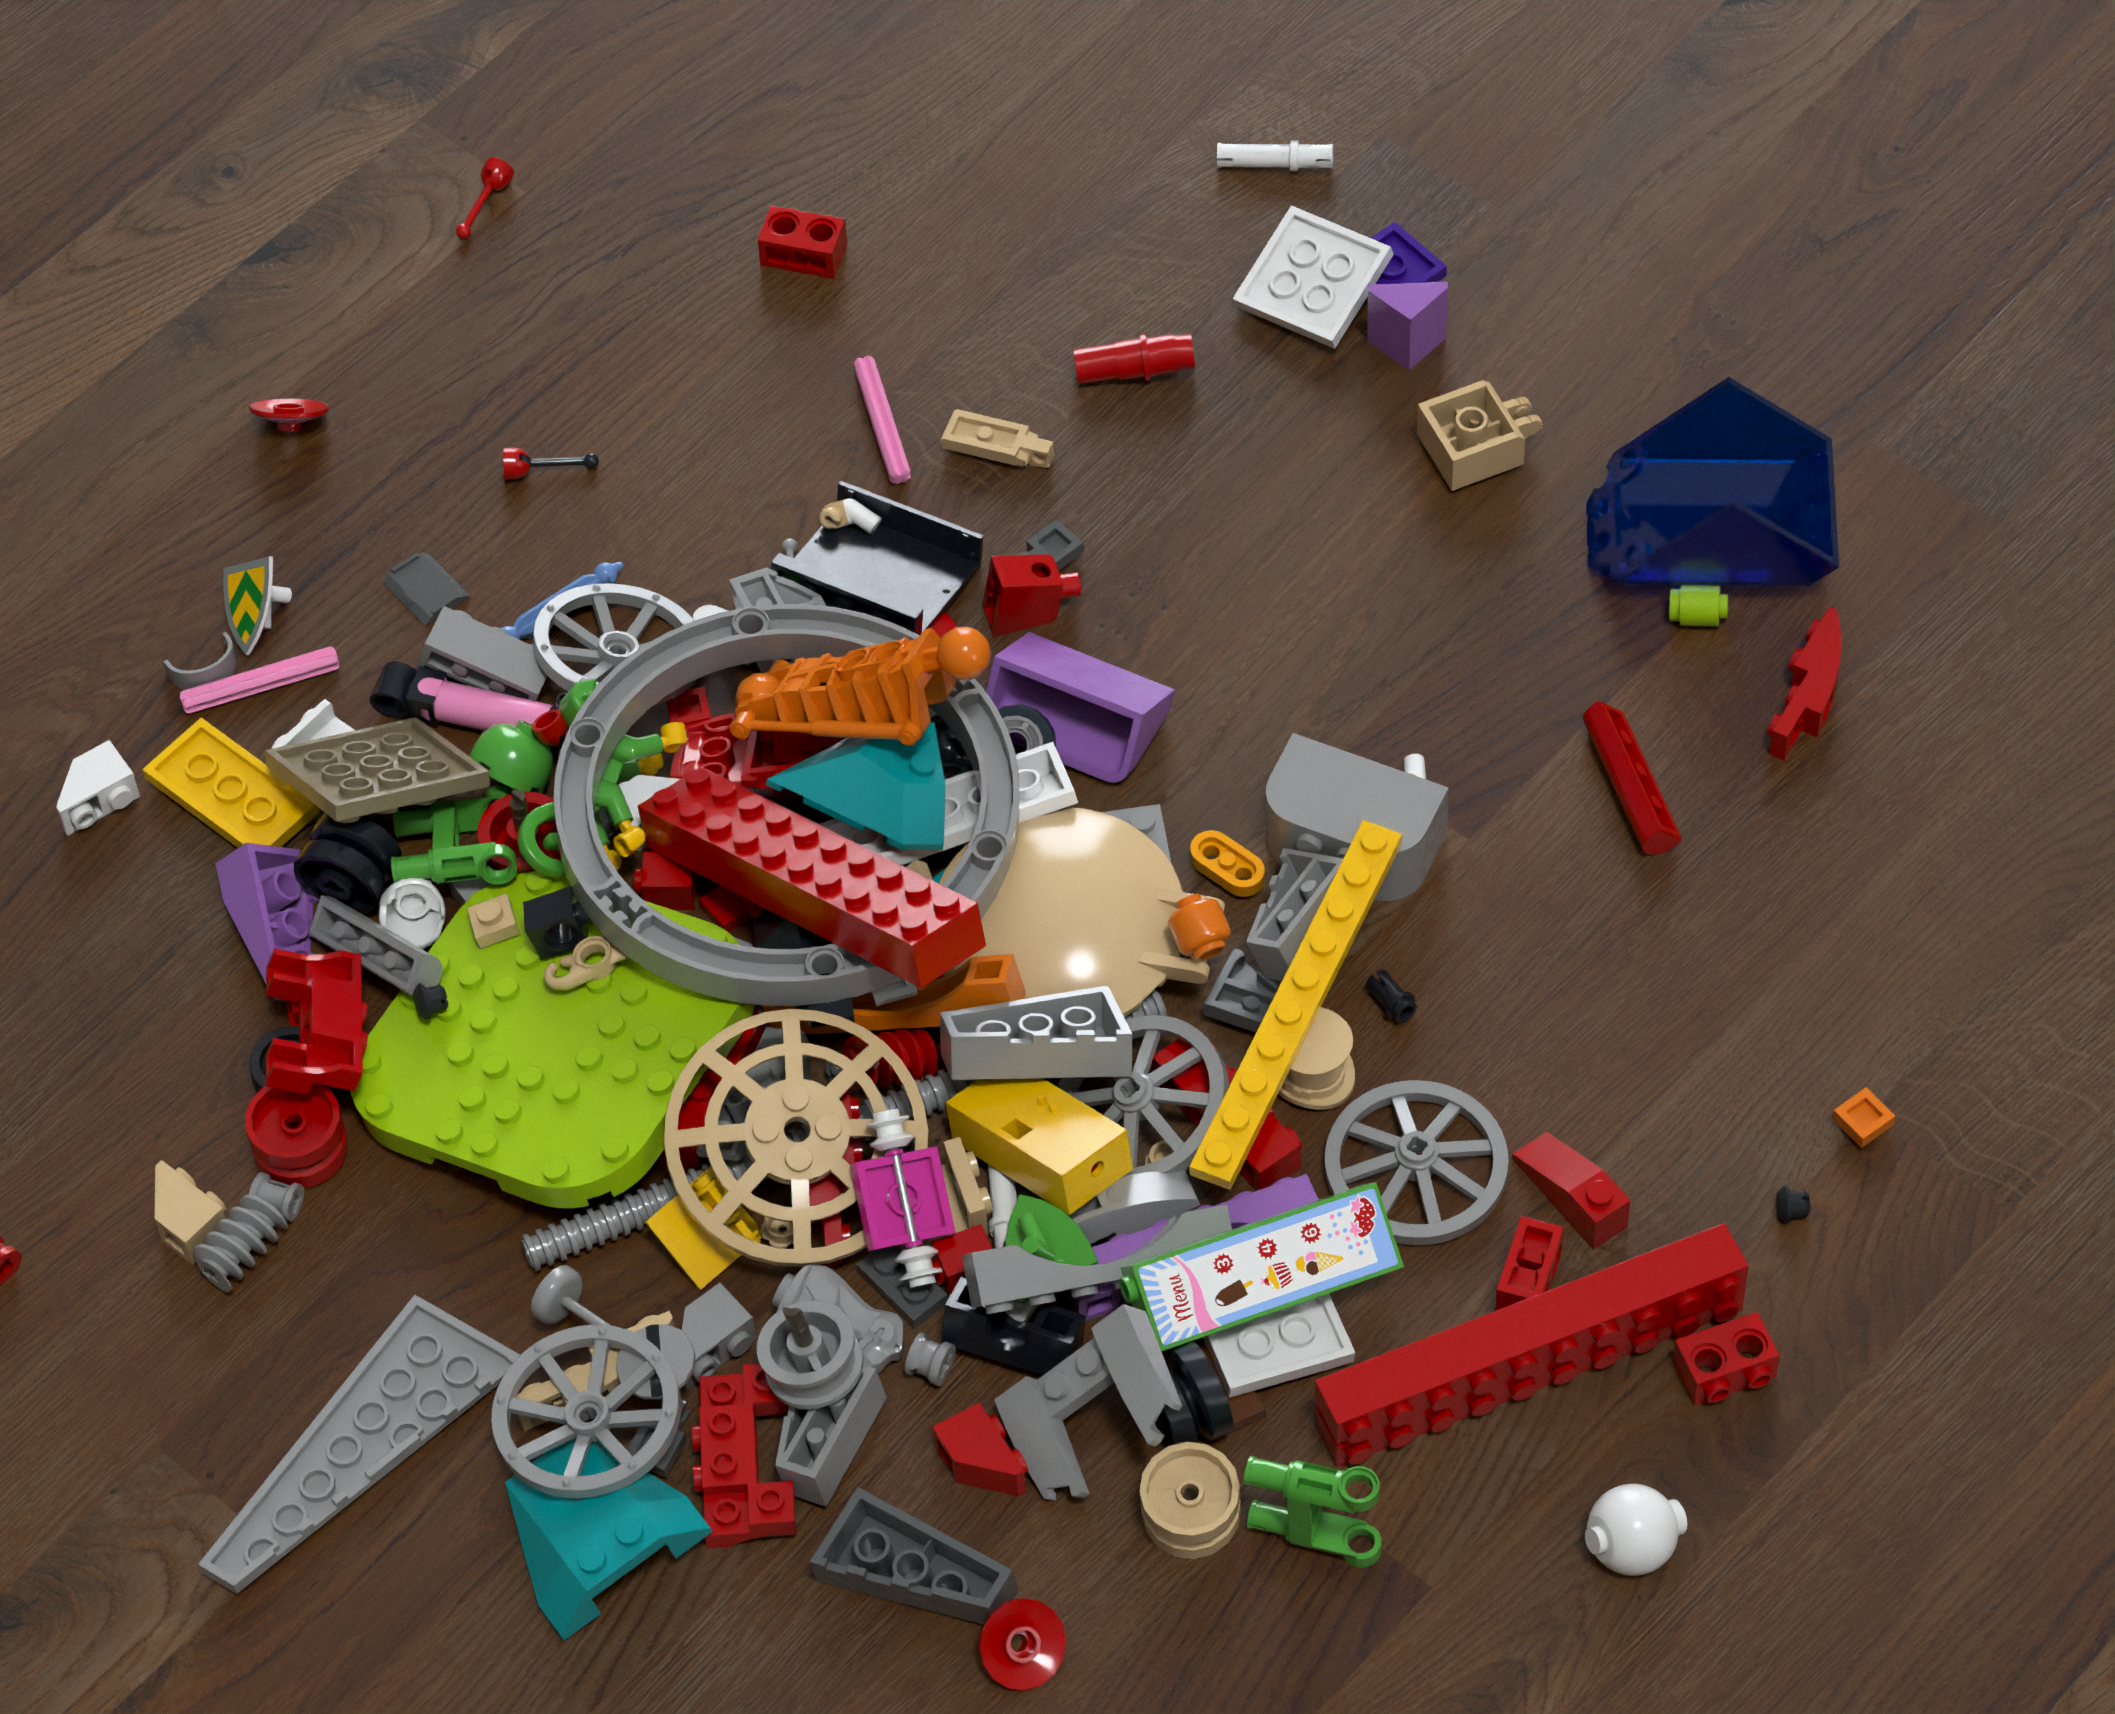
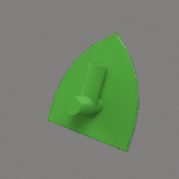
[1006,1194,1099,1304]

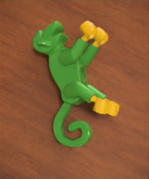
[517,679,687,878]

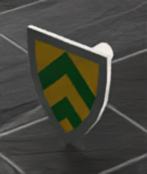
[223,556,292,655]

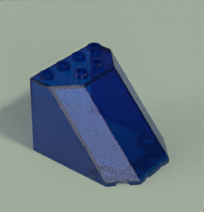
[1586,377,1839,586]

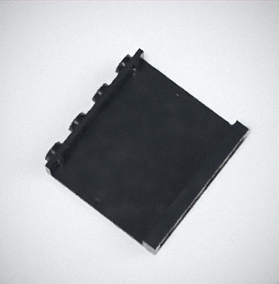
[771,481,984,635]

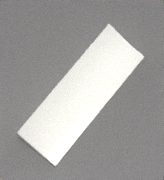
[819,742,1078,865]

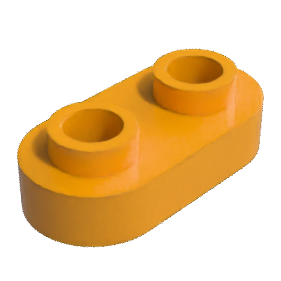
[1190,830,1265,897]

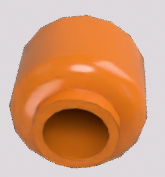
[1168,894,1231,961]

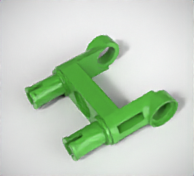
[391,785,517,885]
[1244,1456,1382,1568]

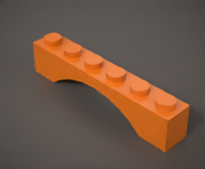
[762,954,1026,1035]

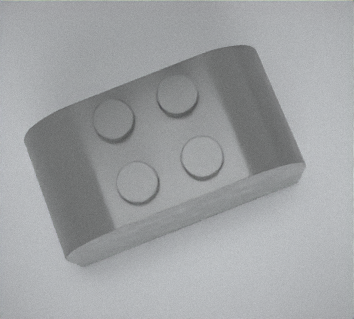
[1266,733,1449,901]

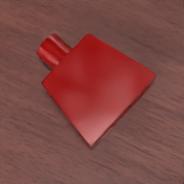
[982,554,1081,637]

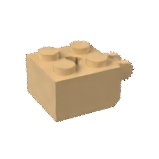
[1417,380,1543,491]

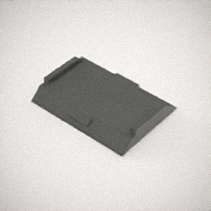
[383,552,471,626]

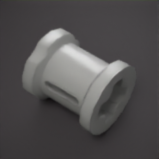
[249,1172,304,1221]

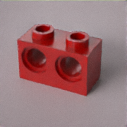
[757,206,848,279]
[1495,1216,1564,1311]
[1672,1311,1780,1406]

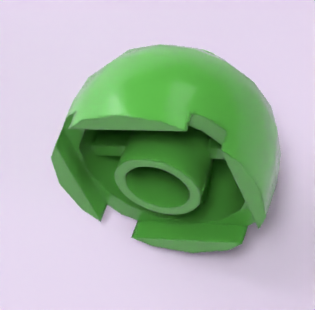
[469,720,553,793]

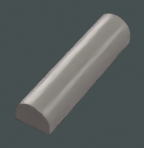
[309,895,442,995]

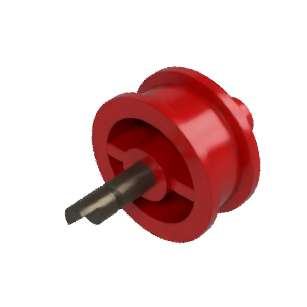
[477,789,561,874]

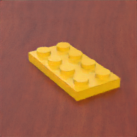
[142,717,320,848]

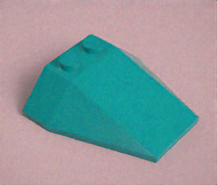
[505,1438,713,1641]

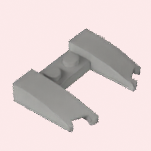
[994,1304,1182,1501]

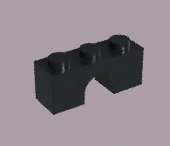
[942,1277,1086,1375]

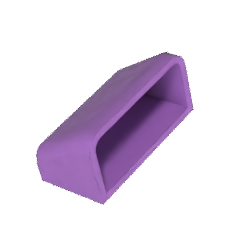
[986,632,1175,783]

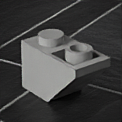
[682,1282,756,1390]

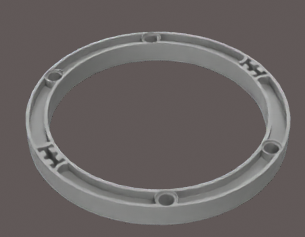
[554,604,1019,1006]

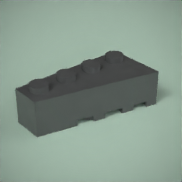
[809,1487,1019,1625]

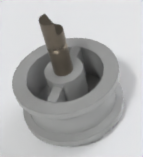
[757,1300,864,1409]

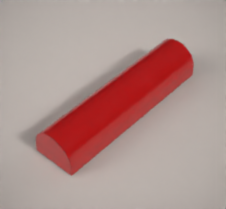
[1583,701,1682,855]

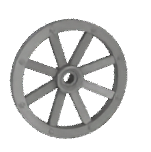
[532,583,697,705]
[1058,1015,1229,1176]
[1325,1080,1509,1245]
[491,1325,681,1498]

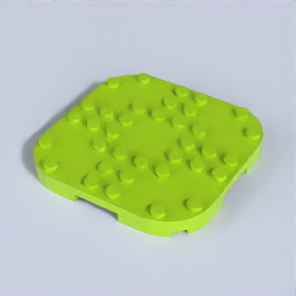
[350,871,755,1208]

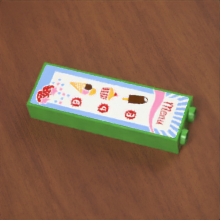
[1119,1182,1404,1351]

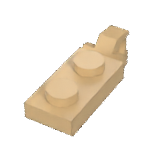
[941,409,1055,468]

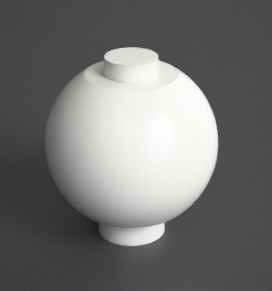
[1585,1484,1687,1576]

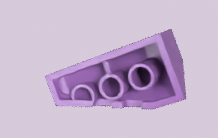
[215,843,319,1002]

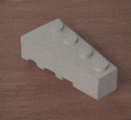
[940,985,1132,1080]

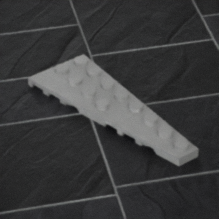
[198,1295,520,1594]

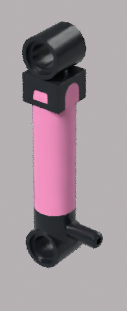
[369,661,569,748]

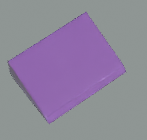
[1367,282,1448,370]

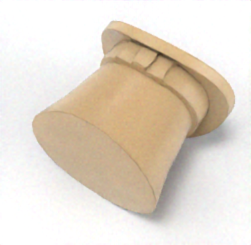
[1278,1007,1355,1110]

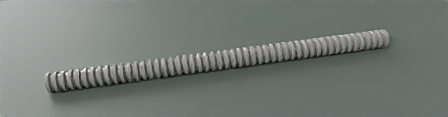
[521,990,1167,1271]

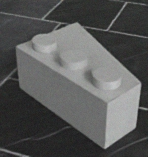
[416,606,548,701]
[1246,848,1343,981]
[775,1365,887,1507]

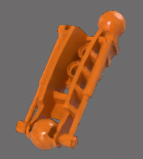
[730,627,991,746]

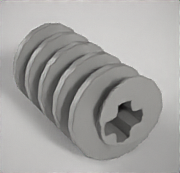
[193,1194,288,1293]

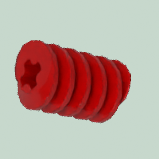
[841,1028,938,1092]

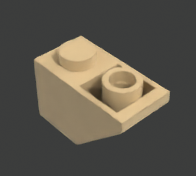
[155,1160,227,1265]

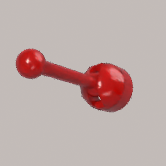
[456,157,514,239]

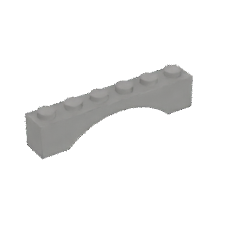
[962,1204,1232,1314]

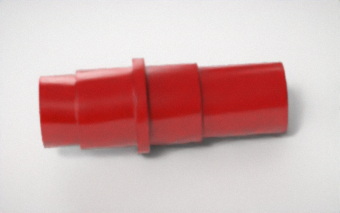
[1073,334,1195,384]

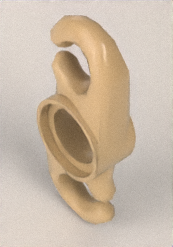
[544,934,628,990]

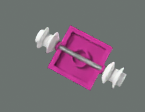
[850,1109,956,1288]

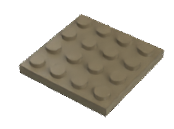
[265,717,490,823]

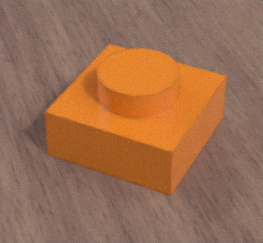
[1832,1087,1896,1148]

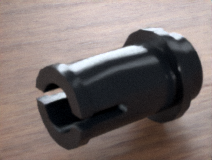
[1365,969,1417,1023]

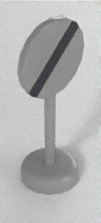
[531,1265,696,1399]

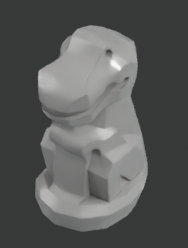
[772,1264,905,1374]

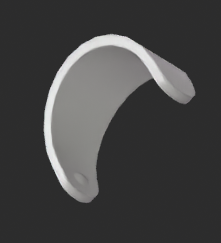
[163,632,237,690]

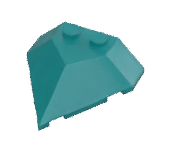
[766,722,945,850]

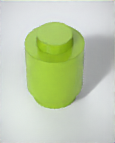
[1669,585,1728,627]

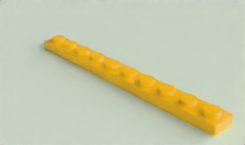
[1189,820,1402,1190]

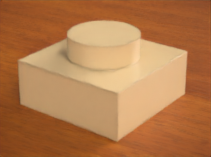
[467,893,520,949]

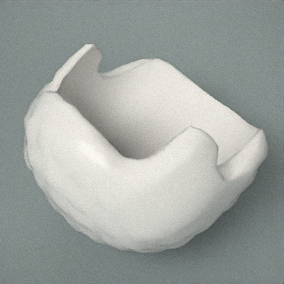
[379,878,446,949]

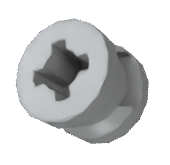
[905,1332,956,1386]

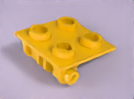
[645,1167,762,1290]

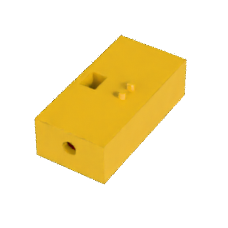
[945,1078,1133,1215]

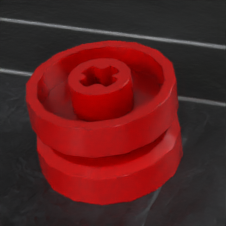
[245,1083,348,1188]

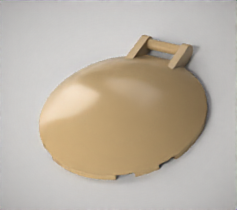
[939,807,1225,1017]

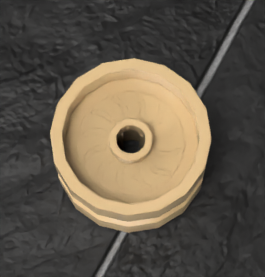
[1139,1442,1241,1559]

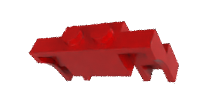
[266,948,368,1095]
[692,1363,797,1549]

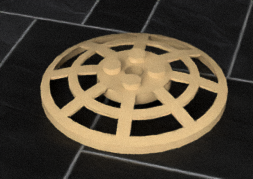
[664,1009,928,1267]

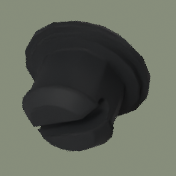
[413,983,448,1021]
[1776,1185,1811,1224]

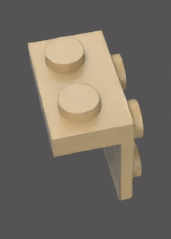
[899,1137,993,1251]

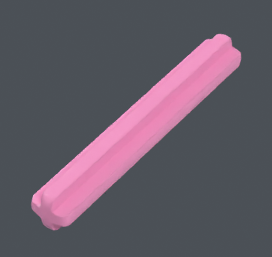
[854,355,911,485]
[180,646,339,714]

